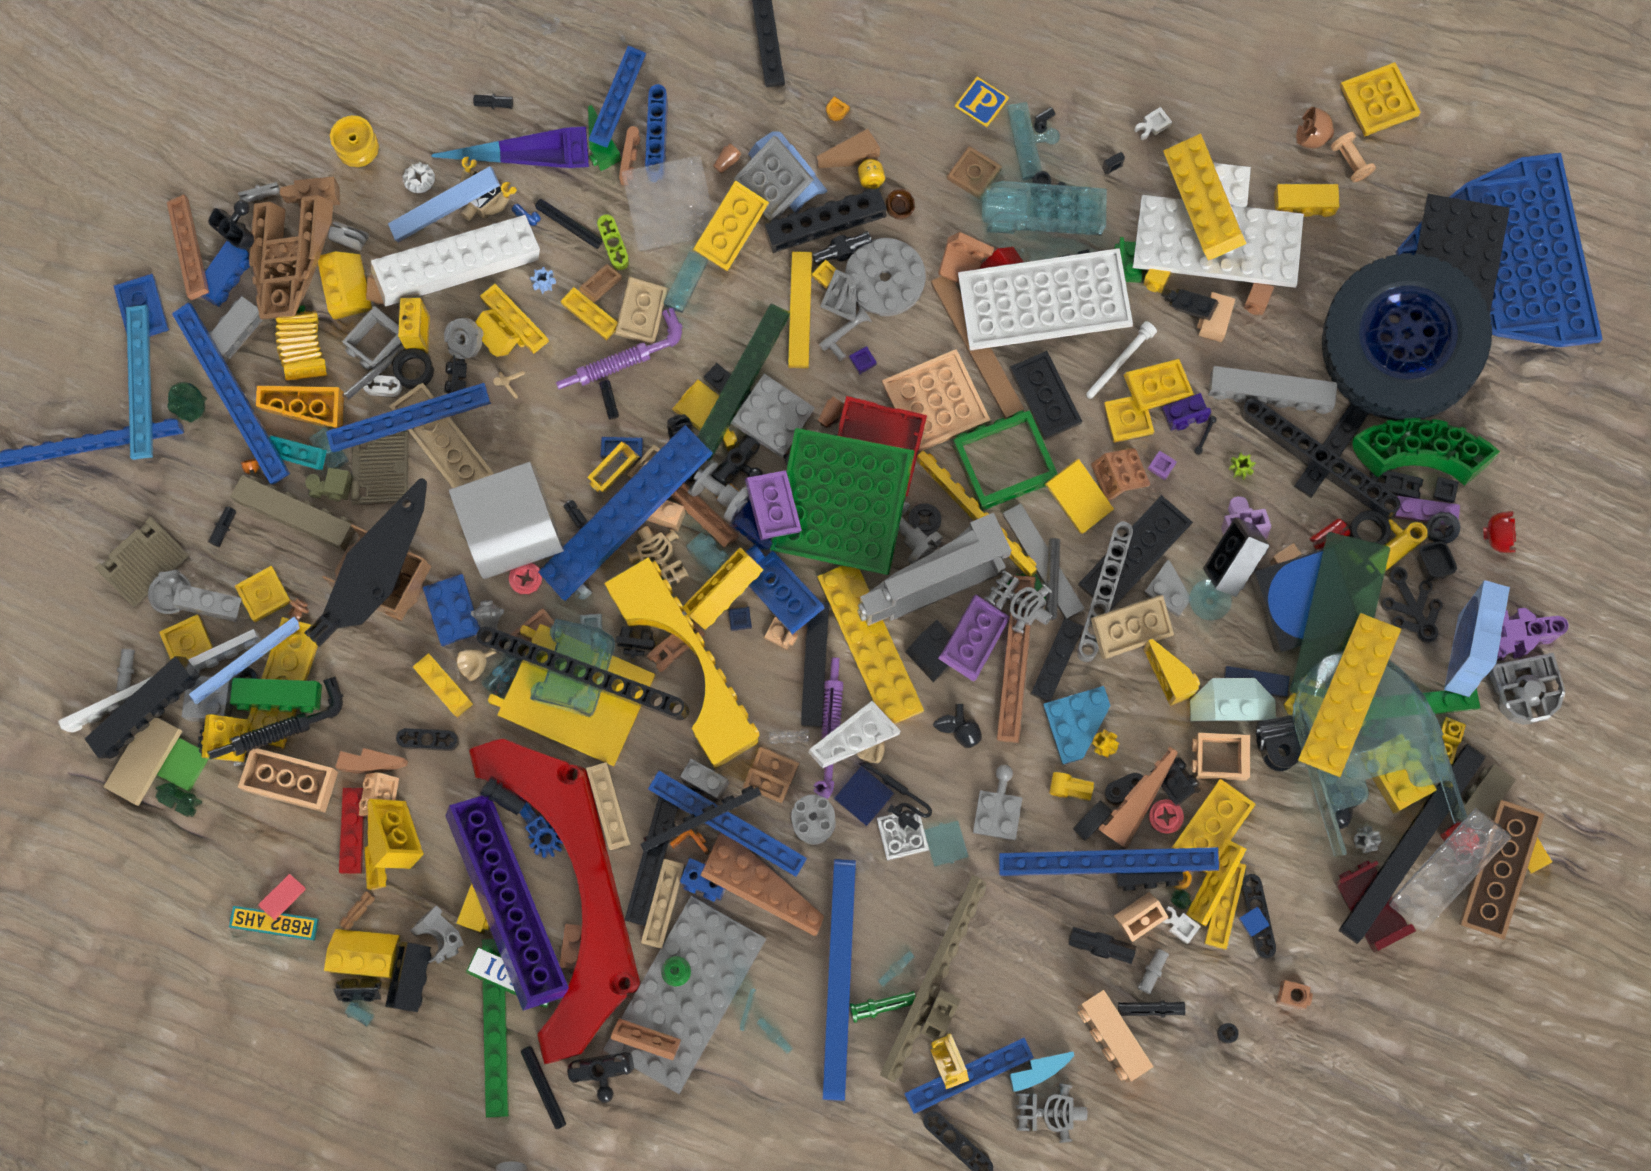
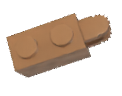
[279,176,340,208]

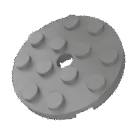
[845,238,926,316]

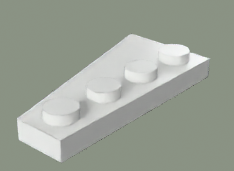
[808,701,901,768]

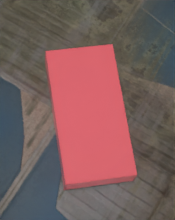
[258,874,306,921]

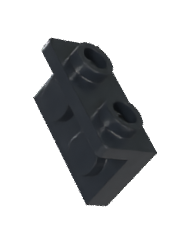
[1150,757,1201,806]

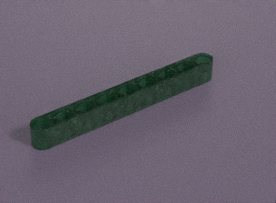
[697,303,790,462]

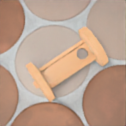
[1331,132,1376,183]

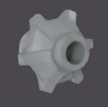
[471,600,504,629]

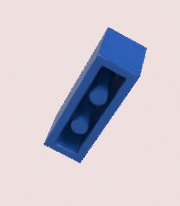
[200,241,250,307]

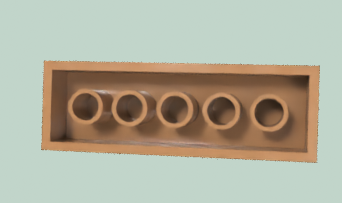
[1459,800,1545,940]

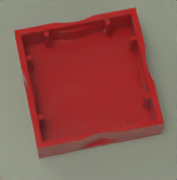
[837,396,927,497]

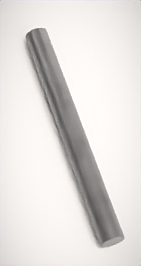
[343,344,406,400]

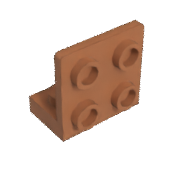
[938,232,994,283]
[1091,448,1150,501]

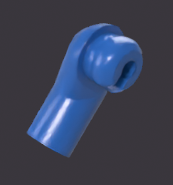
[512,204,541,226]

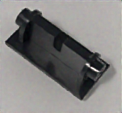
[444,355,467,394]
[334,978,381,1002]

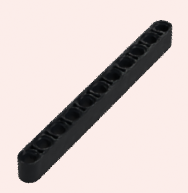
[476,626,689,721]
[1339,743,1486,944]

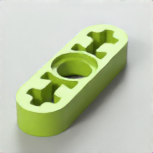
[597,215,629,270]

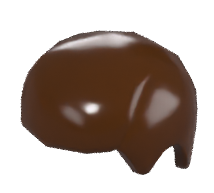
[885,189,915,220]

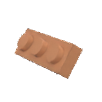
[611,1019,681,1060]

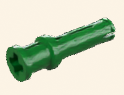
[850,991,916,1023]

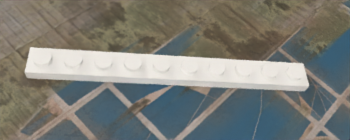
[58,629,262,732]

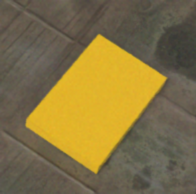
[1123,359,1194,412]
[1045,459,1114,534]

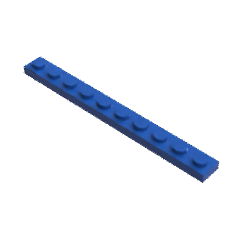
[172,303,290,485]
[0,418,184,468]
[999,847,1219,876]

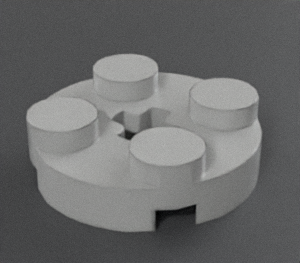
[444,318,483,359]

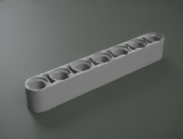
[1077,522,1133,662]

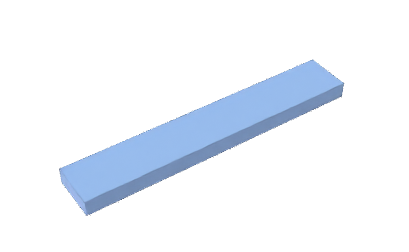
[388,166,500,242]
[189,617,300,705]

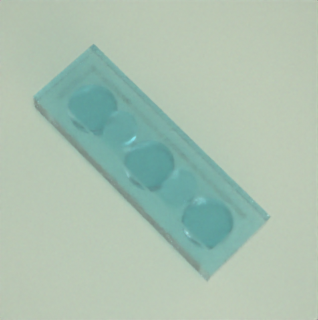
[664,251,708,313]

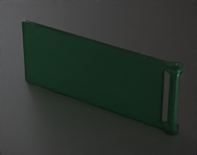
[1290,532,1390,698]

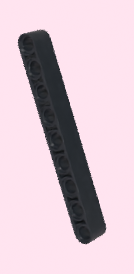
[1242,399,1400,519]

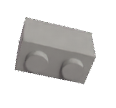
[680,759,729,802]

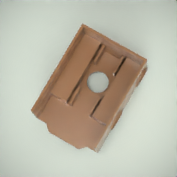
[322,524,431,622]

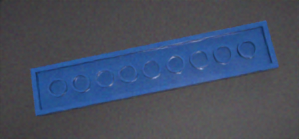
[538,425,713,601]

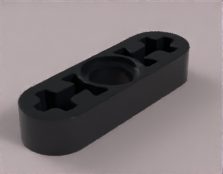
[396,728,459,751]

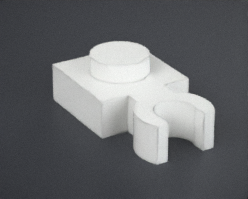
[1134,107,1172,140]
[1163,906,1201,944]

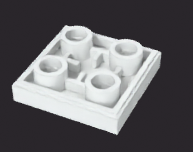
[877,808,929,861]

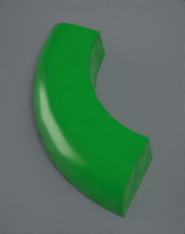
[1352,418,1500,486]

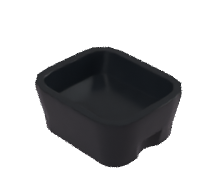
[1417,541,1457,581]

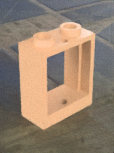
[1191,733,1250,781]

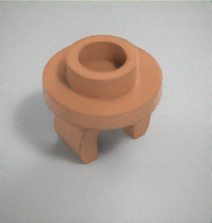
[288,598,310,621]

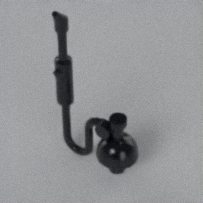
[859,762,932,831]

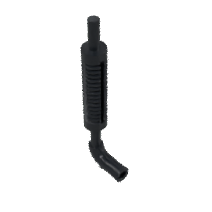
[207,676,344,760]

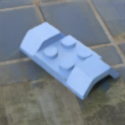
[748,132,827,213]

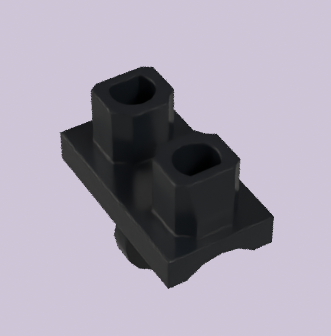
[615,626,656,662]

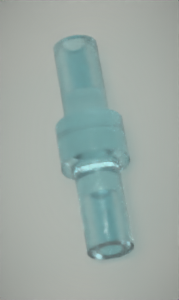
[878,951,915,987]
[756,1017,793,1054]

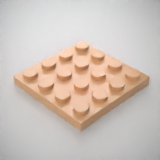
[882,349,990,453]

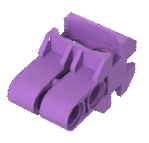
[1497,608,1569,661]

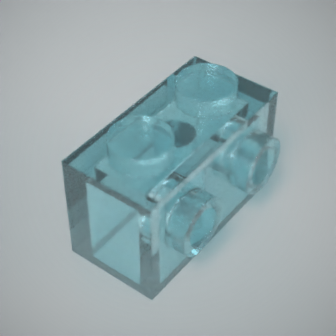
[686,532,730,577]

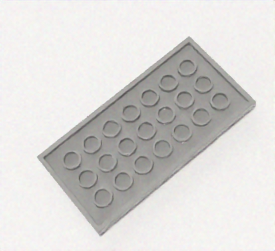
[603,896,766,1094]

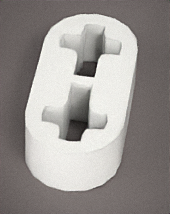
[363,375,402,397]

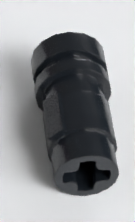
[479,776,526,816]

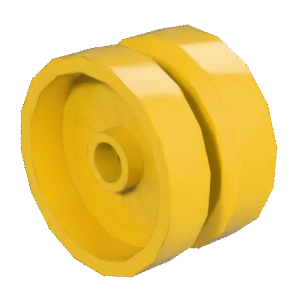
[330,115,379,168]

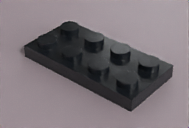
[1010,351,1082,440]

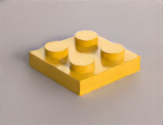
[1103,396,1154,443]
[235,566,291,622]
[159,614,213,660]

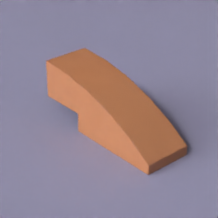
[335,748,408,774]

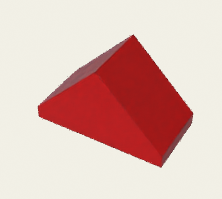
[980,246,1024,269]

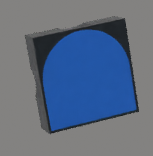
[1250,545,1358,652]

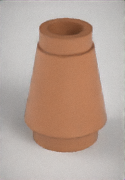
[713,143,741,174]
[817,397,844,428]

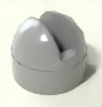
[574,583,593,600]

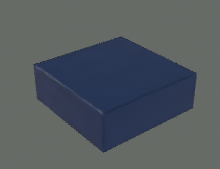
[728,607,752,631]

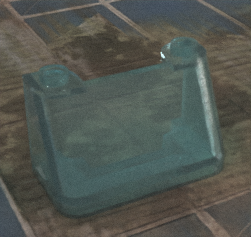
[530,619,615,717]

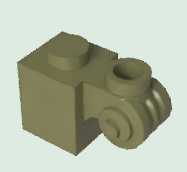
[305,468,352,502]

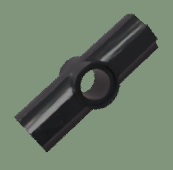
[1068,927,1137,964]

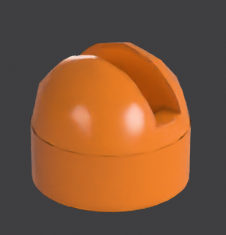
[241,459,259,475]

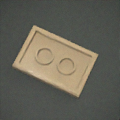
[615,277,668,345]

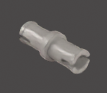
[238,181,280,203]
[116,649,135,692]
[1138,948,1169,994]

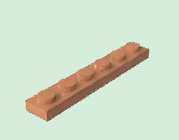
[167,195,209,300]

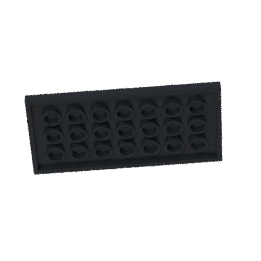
[1397,194,1510,360]

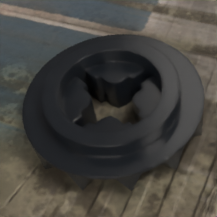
[908,503,942,536]
[1426,511,1461,544]

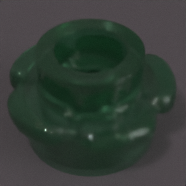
[1171,889,1192,909]

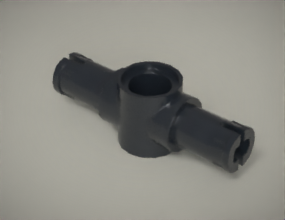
[812,231,872,266]

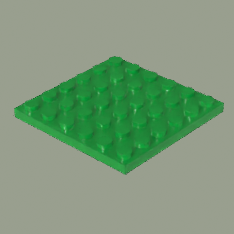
[770,428,915,575]

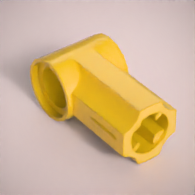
[1049,772,1094,801]

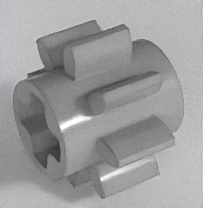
[1353,826,1382,853]

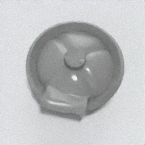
[148,570,191,614]

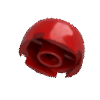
[1483,511,1516,553]

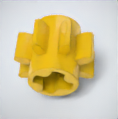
[1092,729,1120,758]

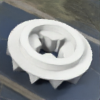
[402,162,435,193]

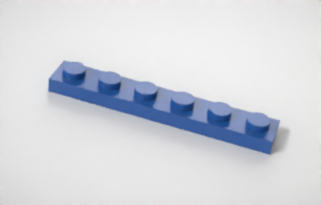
[589,46,646,148]
[904,1037,1034,1114]

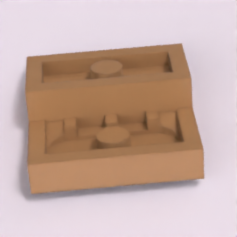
[743,746,800,803]

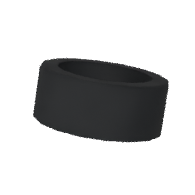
[393,348,434,389]
[1348,510,1391,552]
[1073,800,1113,841]

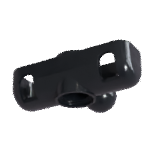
[208,200,255,249]
[712,434,764,487]
[567,1052,634,1103]

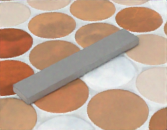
[1003,503,1085,619]

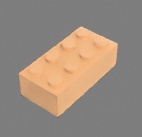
[238,748,338,813]
[1077,990,1153,1083]

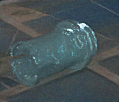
[345,1002,374,1027]

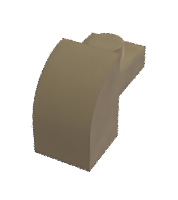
[921,990,961,1040]

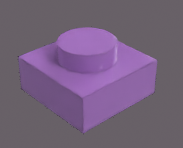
[1148,451,1177,480]

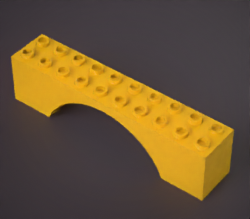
[604,557,760,769]

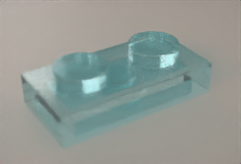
[308,427,349,469]

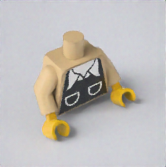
[460,157,517,221]

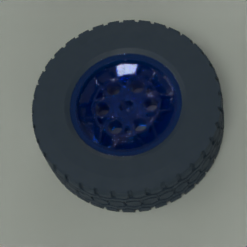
[1322,253,1492,421]

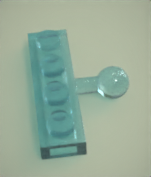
[1007,102,1060,181]

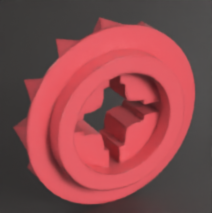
[509,563,542,595]
[1149,799,1184,834]

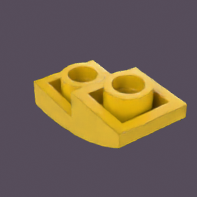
[1430,717,1466,767]

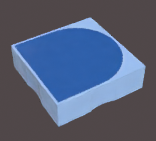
[1444,580,1510,697]

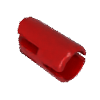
[1309,518,1350,549]

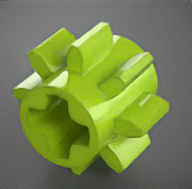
[1229,453,1256,480]

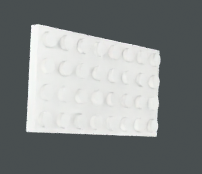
[1133,195,1304,288]
[958,248,1133,350]

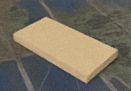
[1091,595,1174,659]
[104,718,182,806]

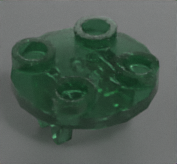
[167,382,207,422]

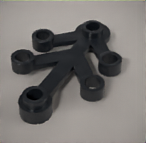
[1381,567,1443,643]

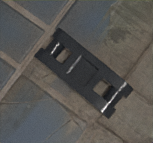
[1369,470,1424,499]

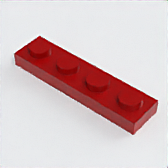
[339,788,365,874]

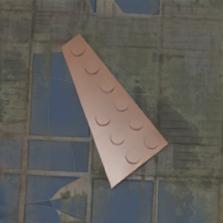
[700,832,824,936]

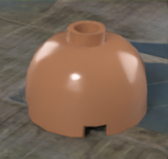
[1296,107,1334,149]

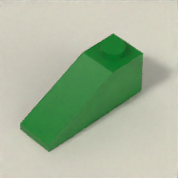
[588,105,622,171]

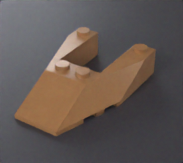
[249,195,333,320]

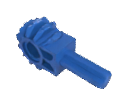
[519,796,563,858]

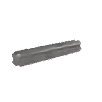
[1045,538,1060,620]

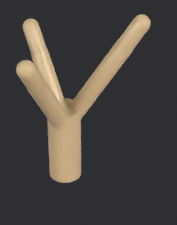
[493,371,525,399]

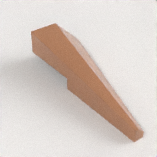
[1098,747,1178,848]

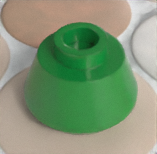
[661,956,691,987]

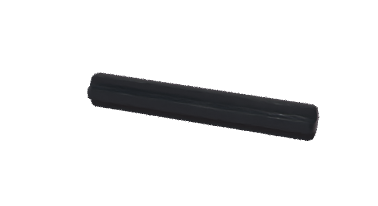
[535,199,603,249]
[521,1046,566,1129]

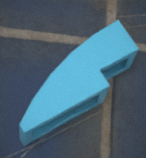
[1009,1051,1074,1092]

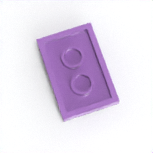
[745,470,801,540]

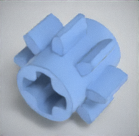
[530,267,556,294]

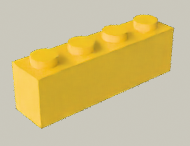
[682,547,763,630]

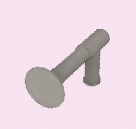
[819,306,872,361]

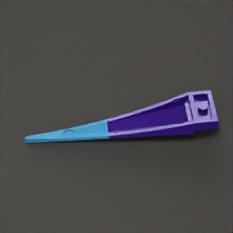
[431,126,590,168]

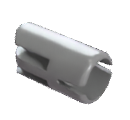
[328,222,369,251]

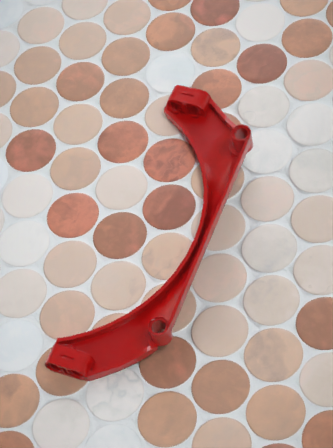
[469,739,641,1065]

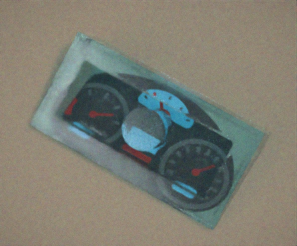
[481,656,521,698]

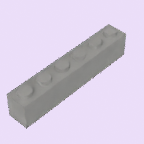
[1208,366,1337,414]

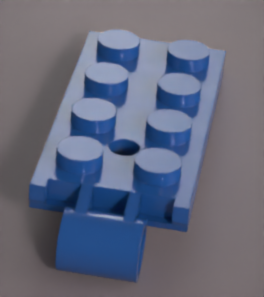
[746,545,825,635]

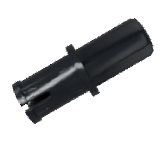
[473,94,513,110]
[208,507,236,548]

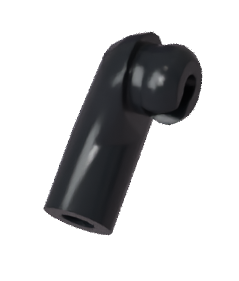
[1034,107,1056,133]

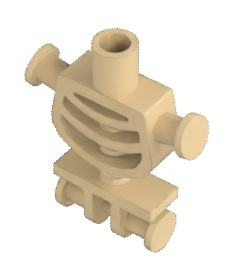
[628,526,689,587]

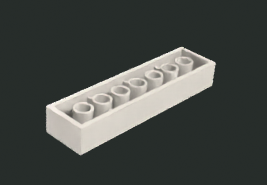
[371,215,540,307]

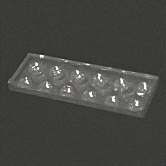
[1389,808,1512,932]

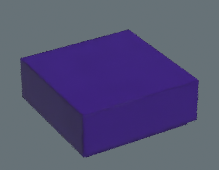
[849,346,877,375]

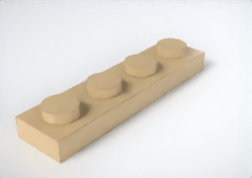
[586,762,631,851]
[641,859,685,949]

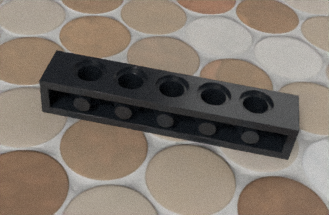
[765,188,887,253]

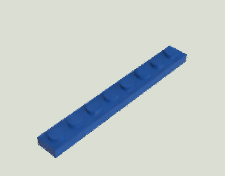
[326,383,491,453]
[648,771,807,877]

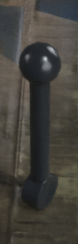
[1194,416,1217,455]

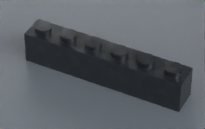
[85,656,200,759]

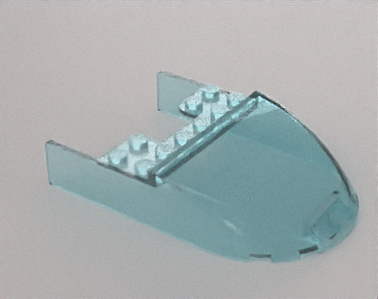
[1293,651,1468,857]

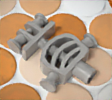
[984,571,1052,634]
[1016,1083,1087,1143]

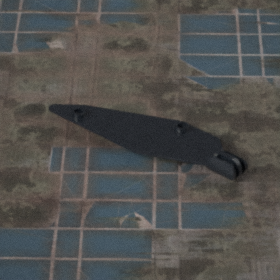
[304,478,427,647]

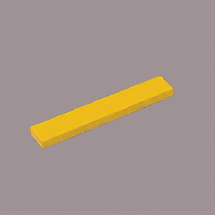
[788,252,812,368]

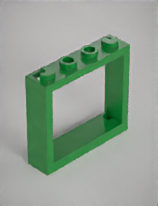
[953,410,1058,511]

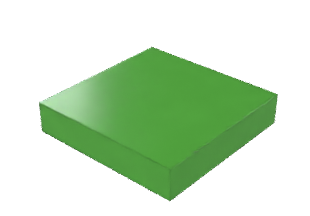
[157,738,209,792]

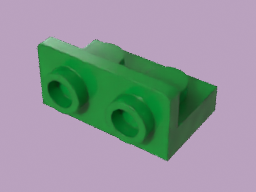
[1114,237,1142,283]

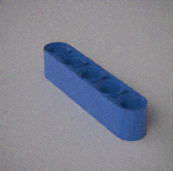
[645,84,668,182]

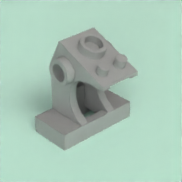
[410,905,464,964]

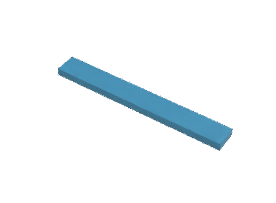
[126,305,153,460]

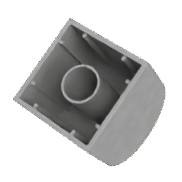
[449,462,564,579]

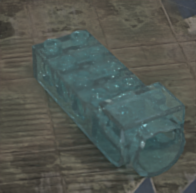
[982,181,1107,236]

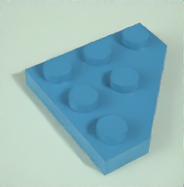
[1043,686,1111,765]

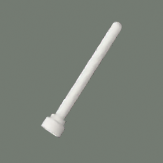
[1086,321,1157,399]

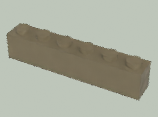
[230,475,355,551]

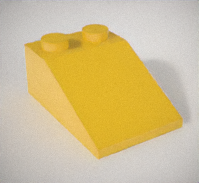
[1143,639,1200,706]
[368,799,424,869]

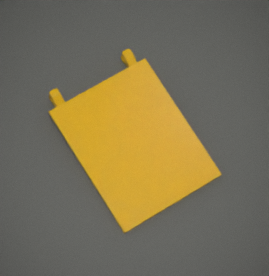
[488,624,656,767]

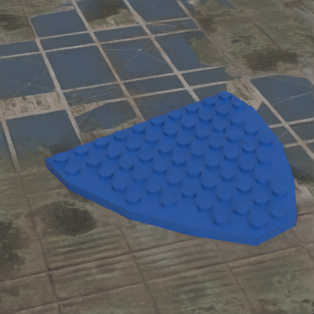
[1396,153,1603,347]

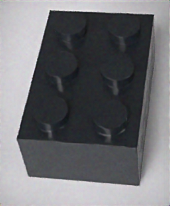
[1202,517,1270,597]

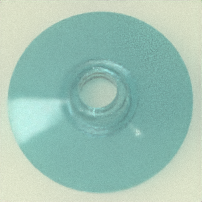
[1189,579,1232,620]

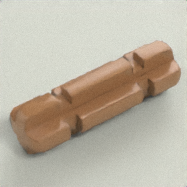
[339,892,375,930]

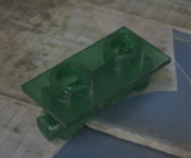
[155,783,203,817]

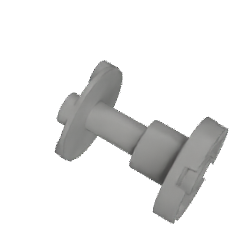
[688,460,751,524]
[898,502,943,564]
[791,795,836,845]

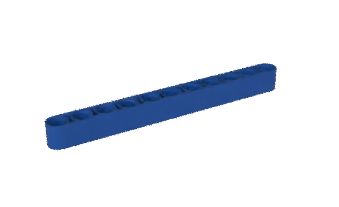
[823,859,856,1101]

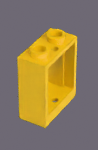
[398,298,430,354]

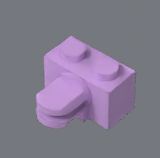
[1221,497,1271,539]

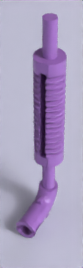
[556,308,683,390]
[814,658,843,799]

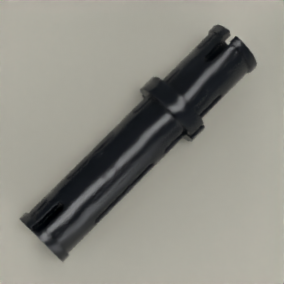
[1118,1000,1186,1018]

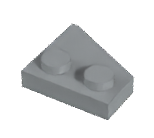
[820,270,856,322]
[1144,560,1191,617]

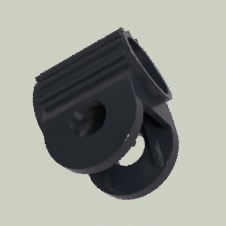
[1256,715,1302,772]

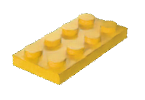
[693,180,769,271]
[1171,779,1256,874]

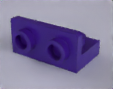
[1162,393,1212,431]

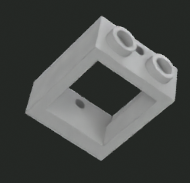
[342,306,402,370]

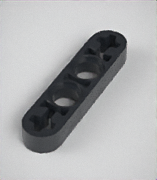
[1241,874,1276,959]
[923,1111,993,1171]

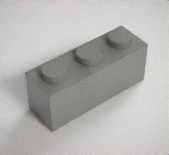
[208,296,263,363]
[173,584,242,622]

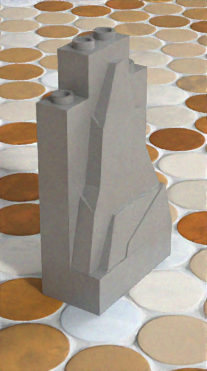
[857,513,1012,626]

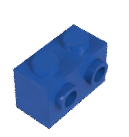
[680,858,726,902]

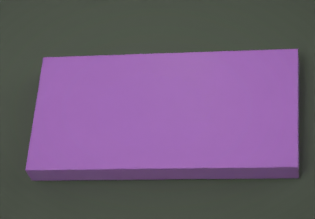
[938,594,1010,682]

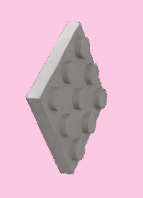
[734,136,814,221]
[731,374,815,458]

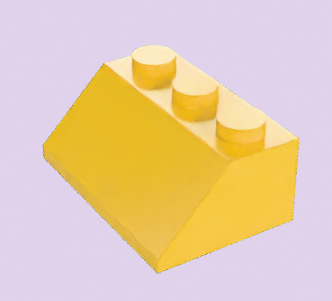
[318,251,372,320]
[324,929,400,979]

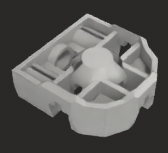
[1489,653,1565,725]

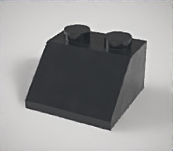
[905,620,951,683]

